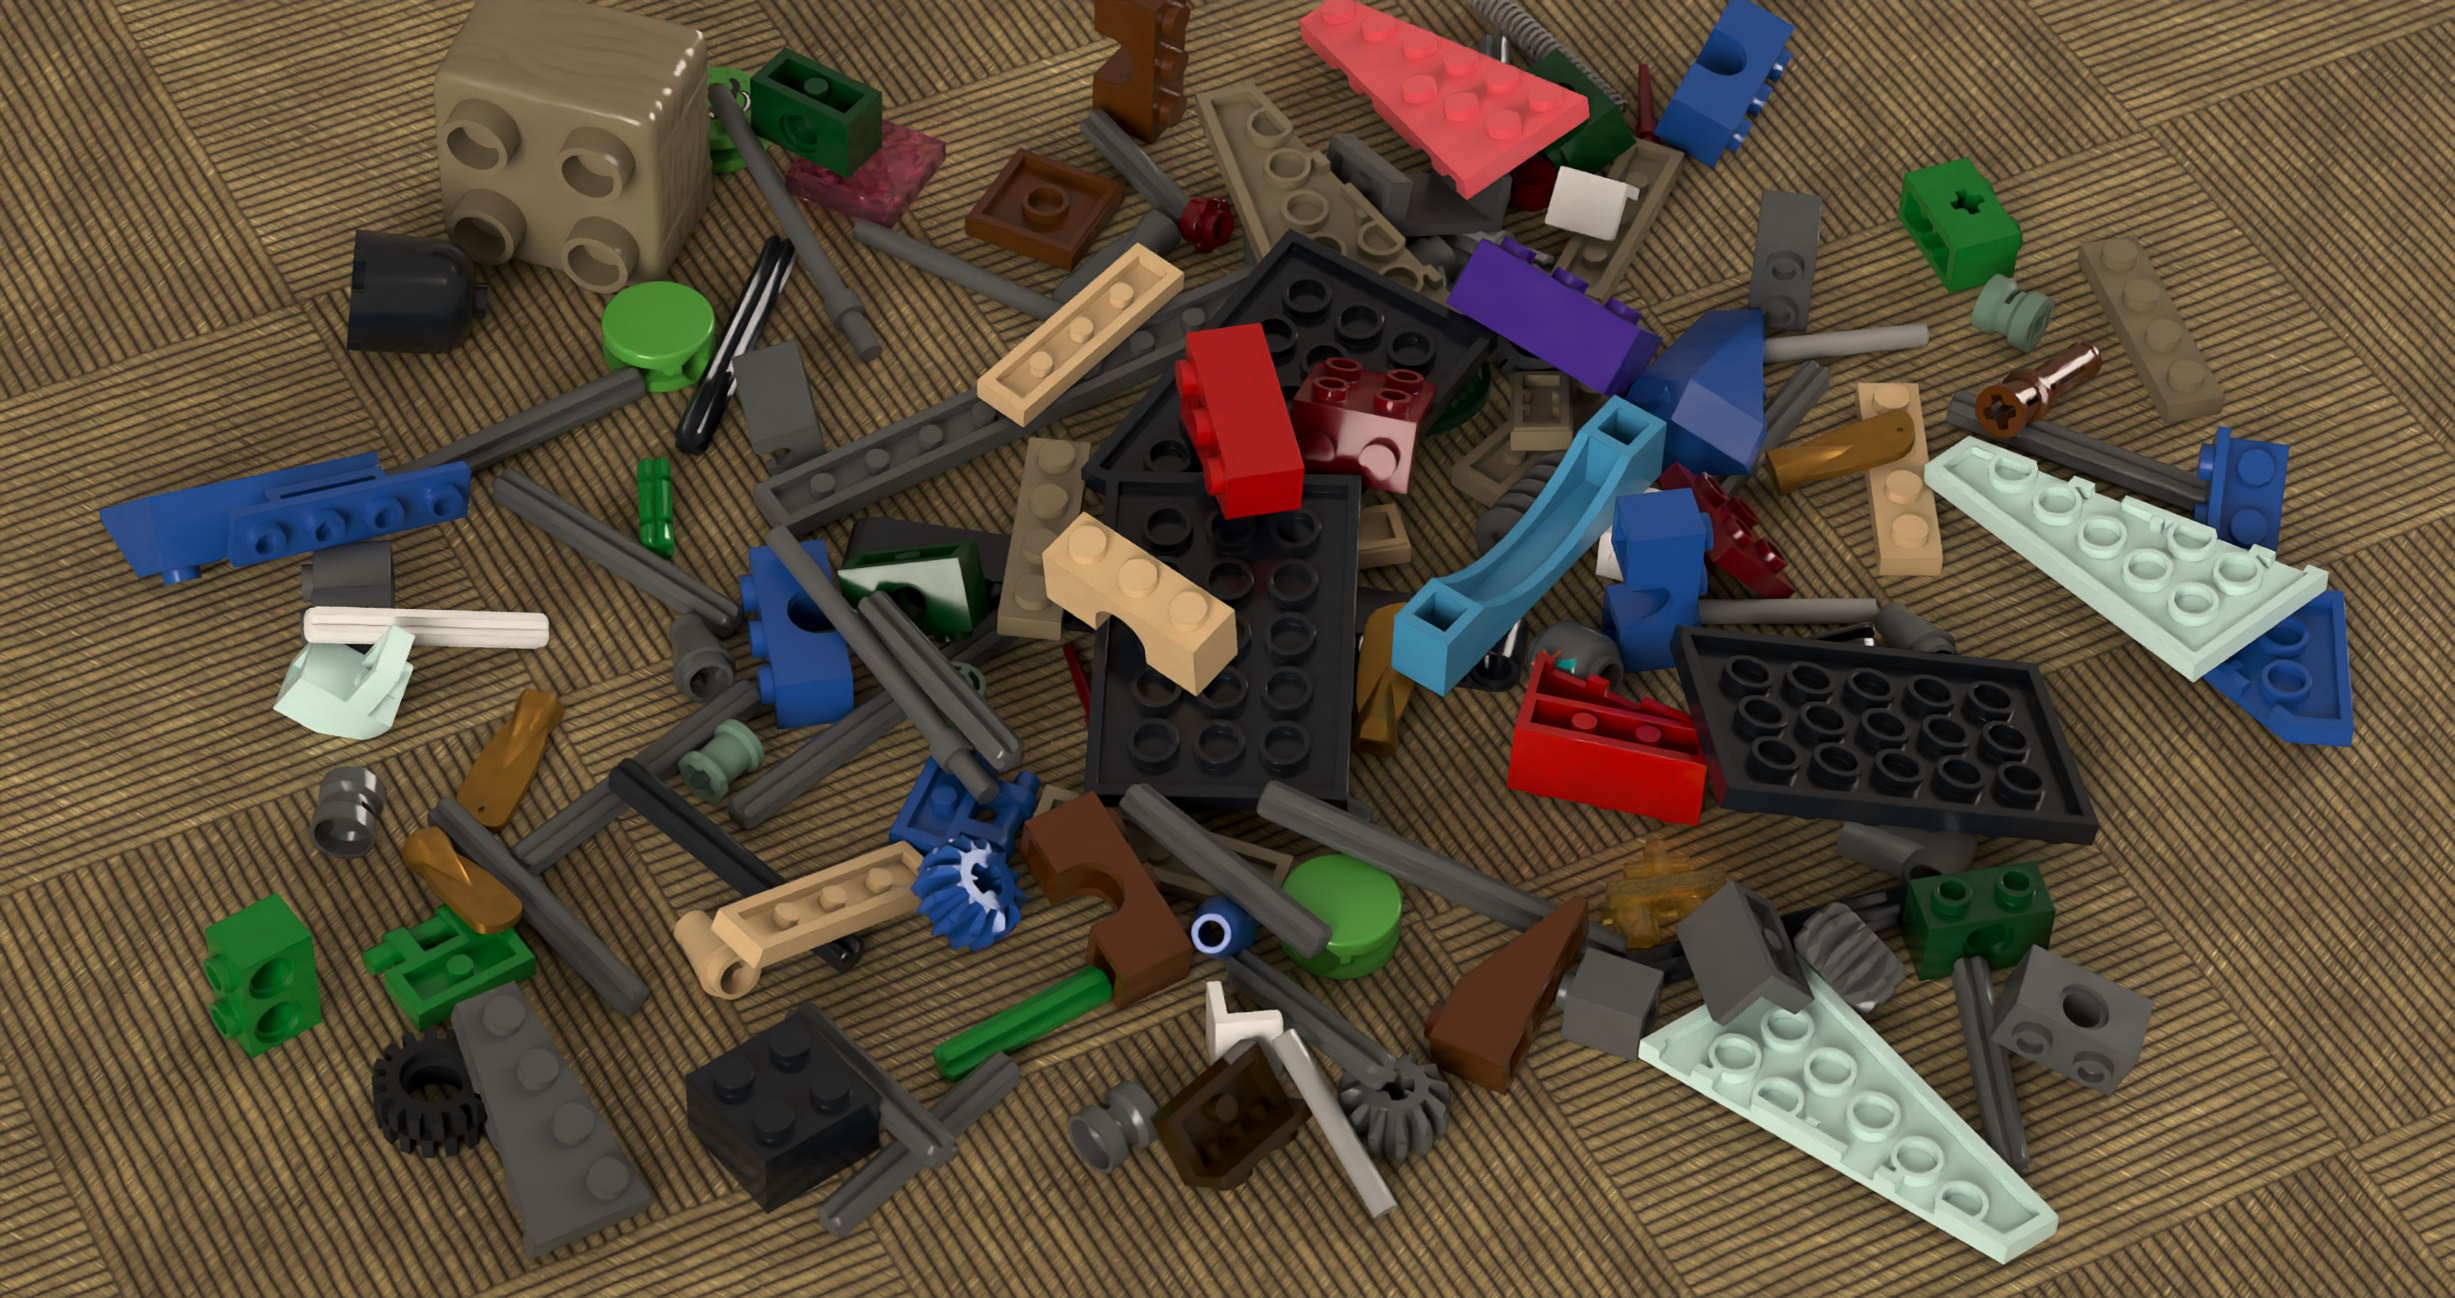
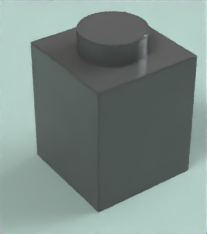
[1555,947,1664,1062]

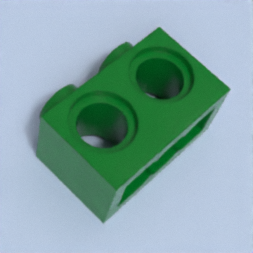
[203,893,322,1059]

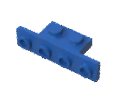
[227,461,471,567]

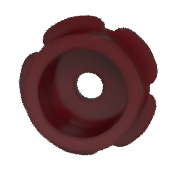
[1509,158,1557,212]
[1180,196,1234,254]

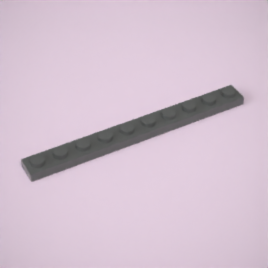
[753,262,1258,538]

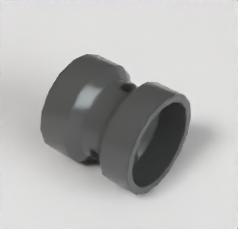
[309,766,387,859]
[1068,1080,1160,1174]

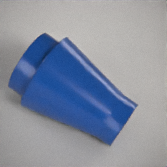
[1191,895,1257,961]

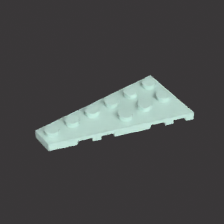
[1924,436,2329,682]
[1638,954,2059,1264]

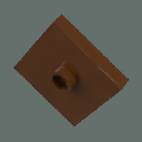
[965,148,1125,272]

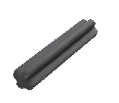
[1080,109,1191,232]

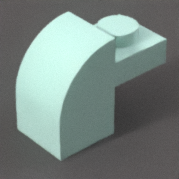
[273,624,415,740]

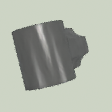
[1836,821,1978,885]

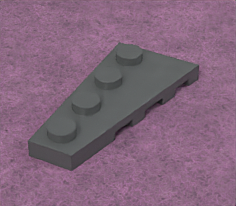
[450,981,653,1260]

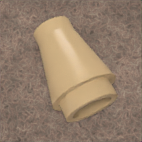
[674,910,761,1000]

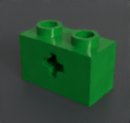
[1897,157,2023,293]

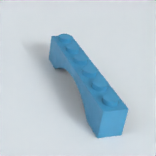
[1391,395,1667,697]

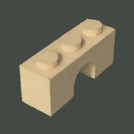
[1042,511,1238,697]

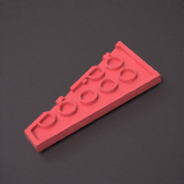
[1299,0,1590,200]

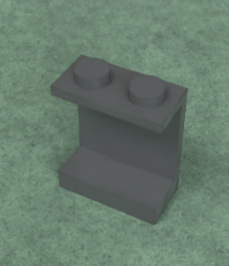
[1326,133,1513,237]

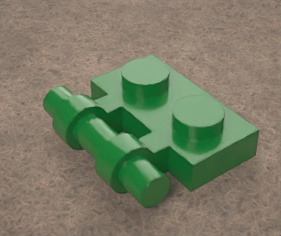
[361,903,537,1033]

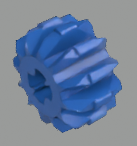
[910,835,1028,952]

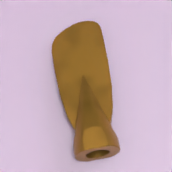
[1765,410,1915,496]
[1351,602,1415,757]
[457,688,564,832]
[401,826,522,934]

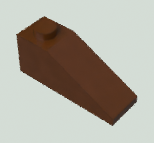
[1424,895,1589,1096]

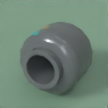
[1527,620,1624,694]

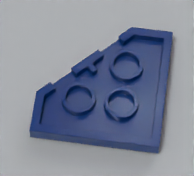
[2202,590,2354,747]

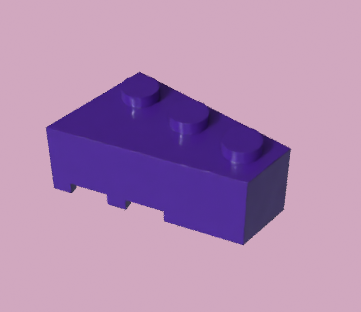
[1446,236,1663,400]

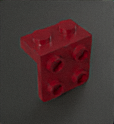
[1290,357,1437,494]

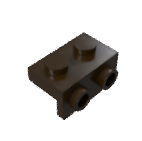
[1150,1040,1313,1191]

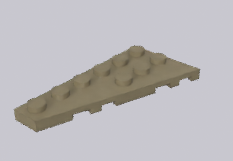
[1195,82,1476,322]

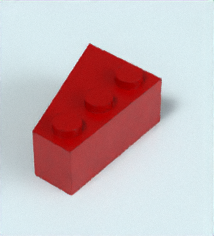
[1175,323,1305,520]
[1507,651,1710,827]

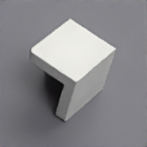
[1544,166,1640,241]
[1206,981,1283,1079]

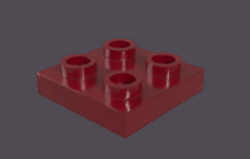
[1658,461,1796,599]

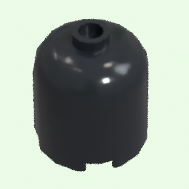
[346,229,488,354]

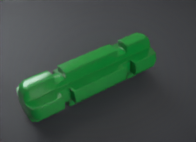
[637,457,675,561]

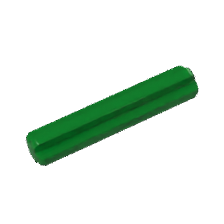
[933,966,1114,1082]

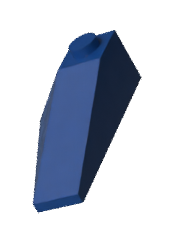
[1625,309,1767,476]
[99,451,379,585]

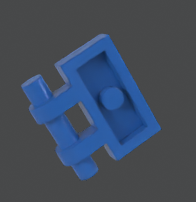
[889,752,1041,865]

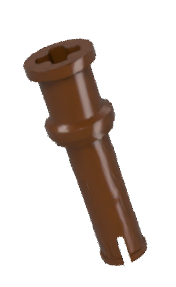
[1975,341,2102,439]

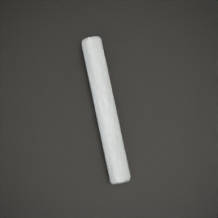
[304,606,549,649]

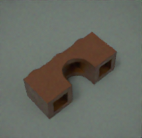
[1092,0,1190,145]
[1019,790,1195,1010]

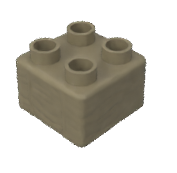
[433,0,713,293]

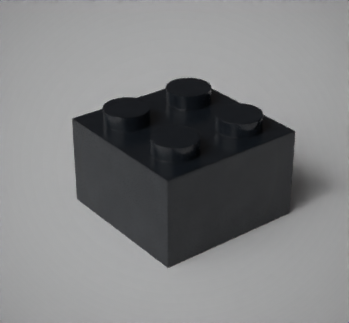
[685,1012,879,1214]

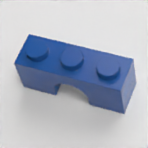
[1652,0,1795,168]
[1601,488,1713,674]
[738,539,854,730]

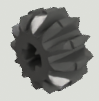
[1793,902,1906,1014]
[1337,1047,1451,1165]

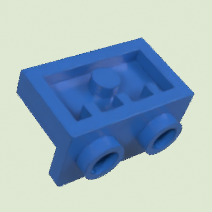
[2191,426,2290,561]

